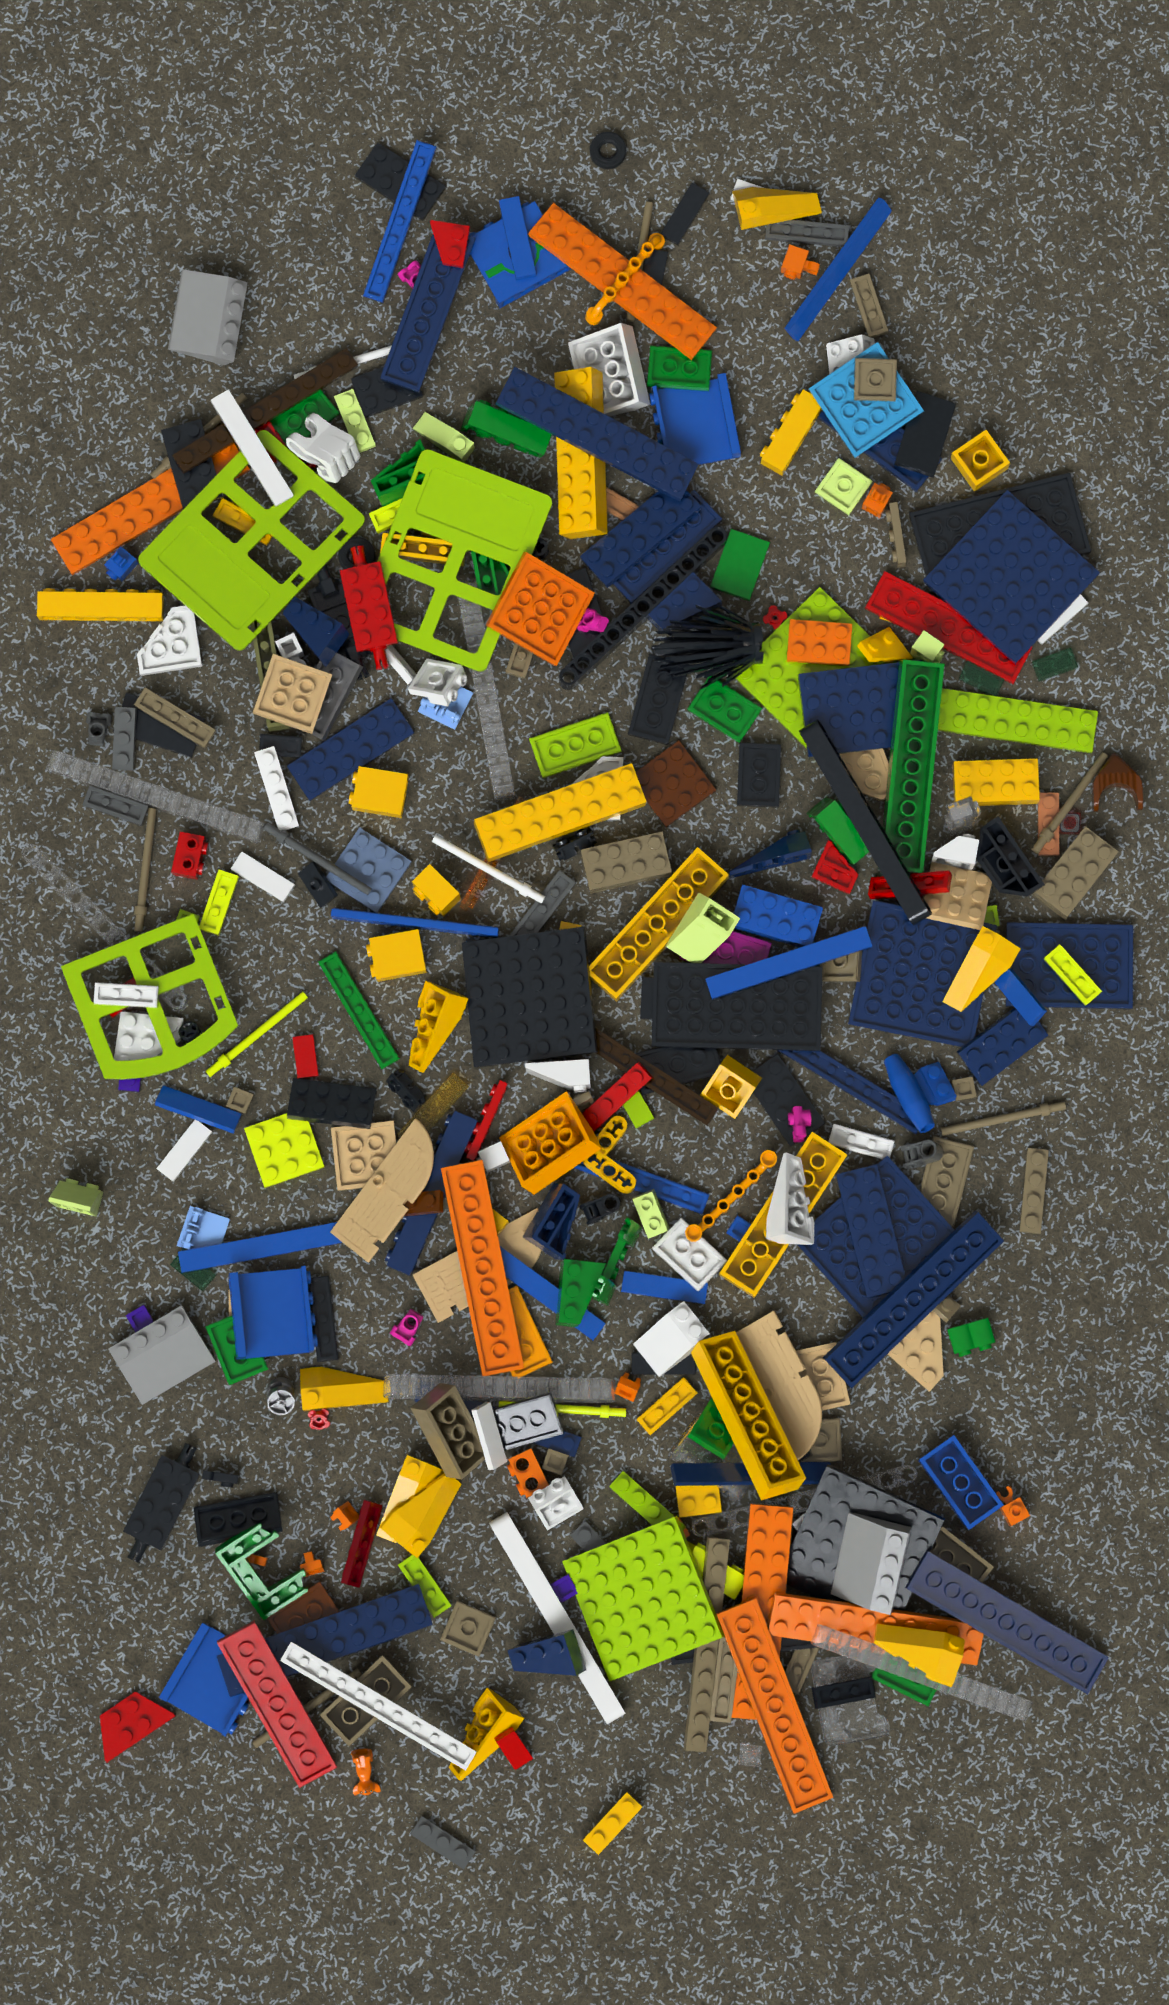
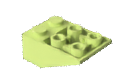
[666,893,740,963]

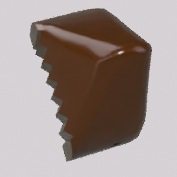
[1091,753,1143,812]

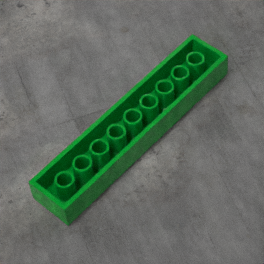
[878,659,945,873]

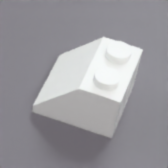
[931,834,979,870]

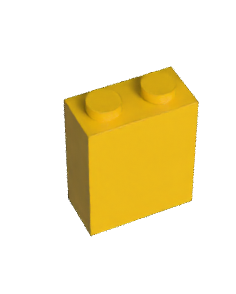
[349,766,409,818]
[366,929,427,982]

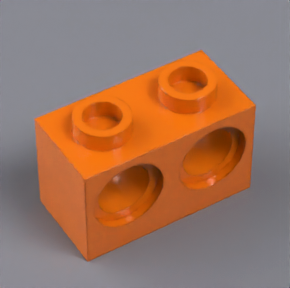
[506,1449,549,1498]

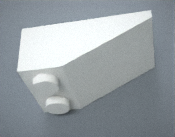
[525,1059,591,1094]
[633,1301,710,1377]

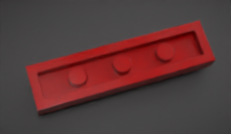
[868,870,952,899]
[582,1062,653,1132]
[464,1080,508,1162]

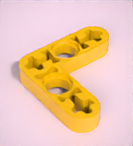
[583,1116,636,1194]

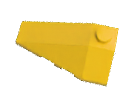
[732,187,822,230]
[943,926,1021,1012]
[409,981,468,1073]
[300,1367,389,1411]
[376,1455,444,1543]
[379,1473,461,1558]
[874,1624,965,1687]
[449,1688,524,1781]

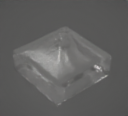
[738,1743,762,1768]

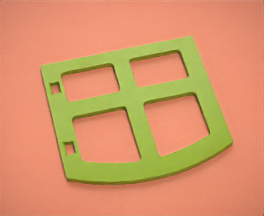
[61,914,238,1080]

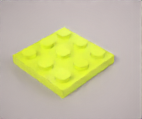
[244,1113,324,1188]

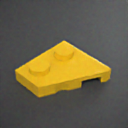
[857,627,913,663]

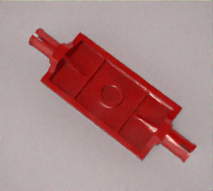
[340,546,398,670]

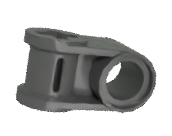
[900,1140,944,1169]

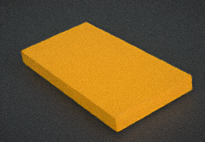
[509,1286,553,1381]

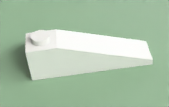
[766,1153,814,1245]

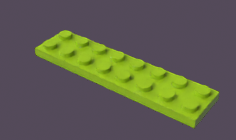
[938,688,1098,753]

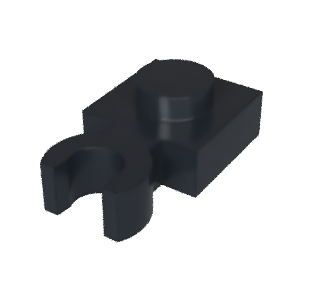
[202,1470,240,1488]

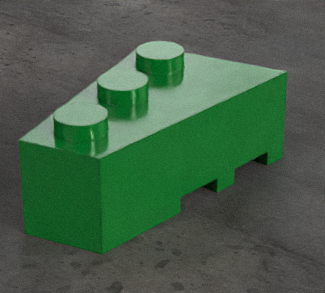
[371,439,425,507]
[471,551,509,595]
[806,797,869,864]
[555,1259,606,1327]

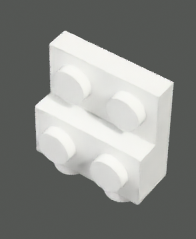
[408,659,467,707]
[528,1476,584,1531]

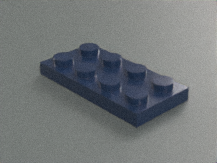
[957,1008,1048,1086]

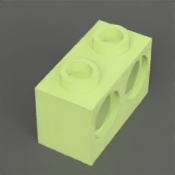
[910,631,945,663]
[632,1189,669,1239]

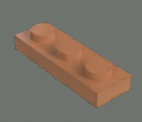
[1038,793,1059,856]

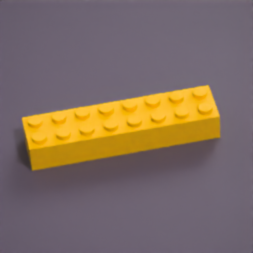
[554,367,608,539]
[474,763,647,862]
[589,847,729,1002]
[719,1132,847,1298]
[691,1331,806,1500]

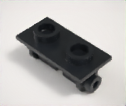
[552,828,597,861]
[386,1069,427,1113]

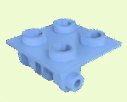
[418,686,473,730]
[177,1206,230,1250]

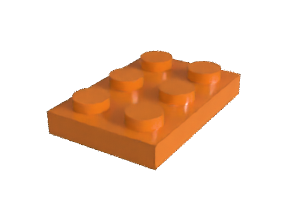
[787,619,852,666]

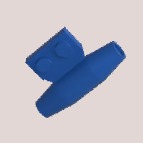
[884,1054,957,1133]

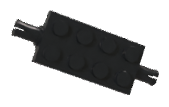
[308,565,373,680]
[123,1443,200,1563]

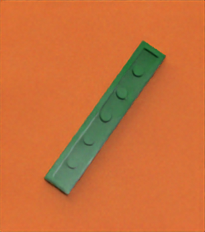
[318,952,400,1070]

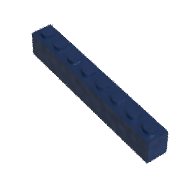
[385,1110,478,1277]

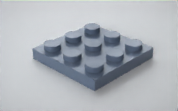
[326,827,412,913]

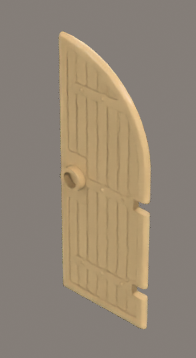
[330,1118,434,1263]
[413,1208,542,1323]
[736,1311,822,1460]

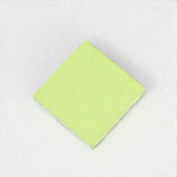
[815,458,873,515]

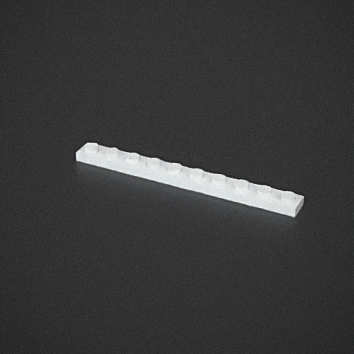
[280,1642,477,1771]

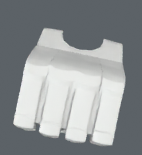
[286,413,361,483]

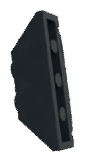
[976,816,1045,897]

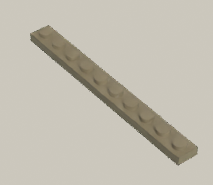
[684,1537,730,1752]

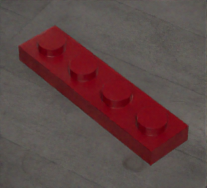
[341,1500,383,1588]

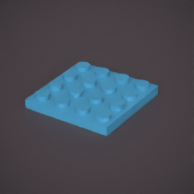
[808,342,924,458]

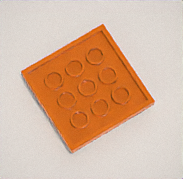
[485,552,595,666]

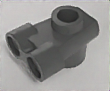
[86,712,112,746]

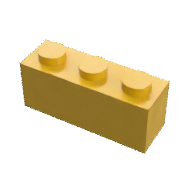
[583,1792,643,1855]

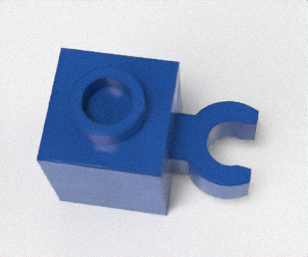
[104,546,138,582]

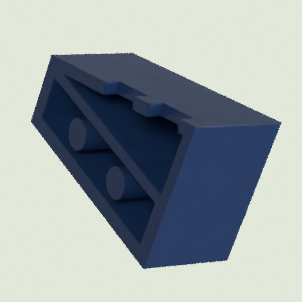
[648,572,722,631]
[283,597,350,667]
[523,1183,580,1260]
[507,1629,586,1676]

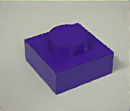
[118,1078,141,1092]
[126,1305,154,1333]
[550,1574,578,1603]

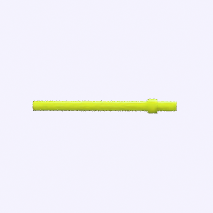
[205,992,308,1077]
[499,1401,626,1418]

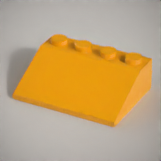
[499,1091,602,1195]

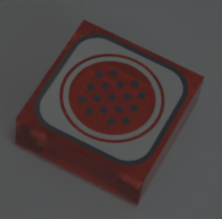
[1059,812,1081,835]

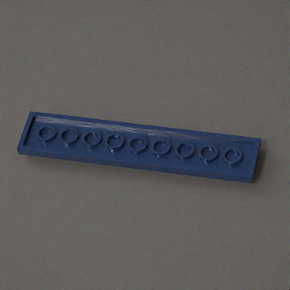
[495,367,699,502]
[823,1210,1004,1388]
[905,1550,1109,1695]
[217,1584,433,1697]

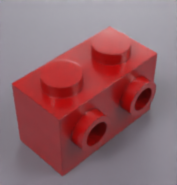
[171,832,209,880]

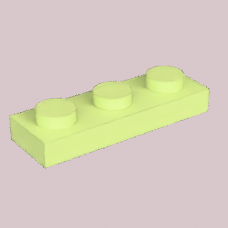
[334,389,376,453]

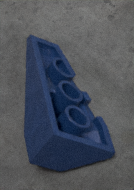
[729,830,812,879]

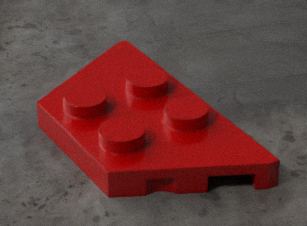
[100,1692,176,1763]

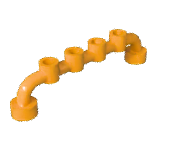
[585,233,665,325]
[685,1150,777,1242]

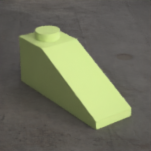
[413,412,475,463]

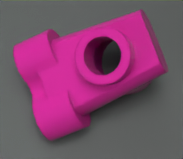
[397,260,421,289]
[577,608,609,632]
[788,1106,811,1143]
[390,1309,423,1346]

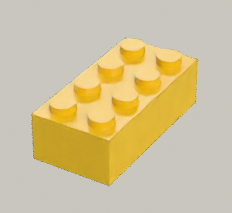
[952,759,1040,807]

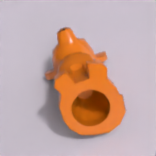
[351,1748,381,1795]

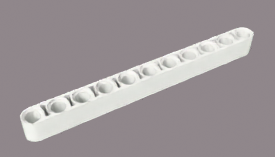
[489,1512,626,1725]

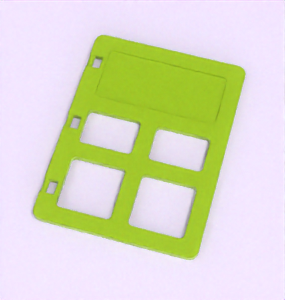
[138,430,364,651]
[377,450,552,672]

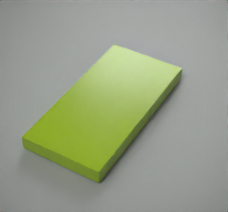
[529,712,621,778]

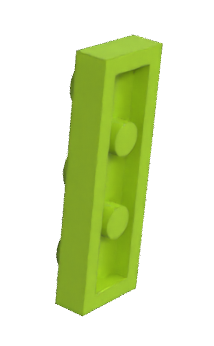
[398,1555,452,1618]

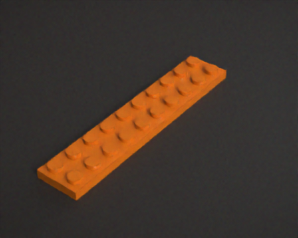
[528,203,717,360]
[51,444,250,575]
[441,1160,524,1377]
[731,1503,793,1720]
[768,1592,984,1665]
[716,1597,833,1814]

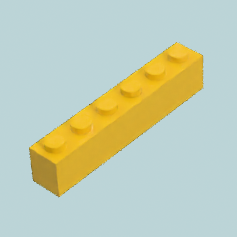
[37,588,164,621]

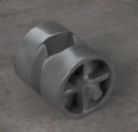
[267,1377,295,1415]

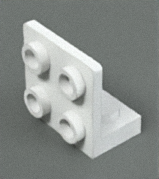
[826,335,875,374]

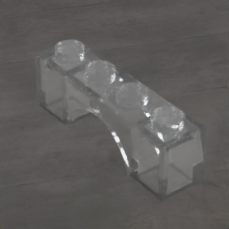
[943,797,981,838]

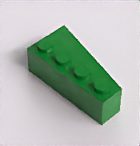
[460,400,552,458]

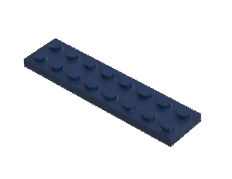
[380,234,476,393]

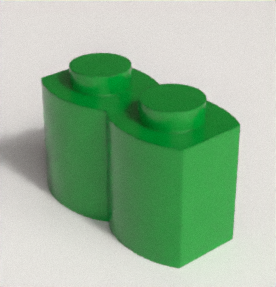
[947,1318,995,1357]

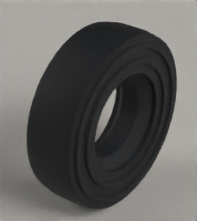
[590,132,627,169]
[338,537,376,569]

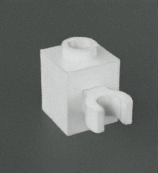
[275,633,306,665]

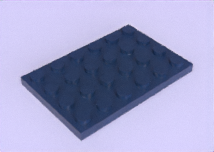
[798,660,922,757]
[1006,922,1133,1009]

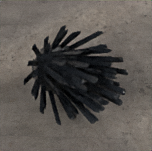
[651,604,764,689]

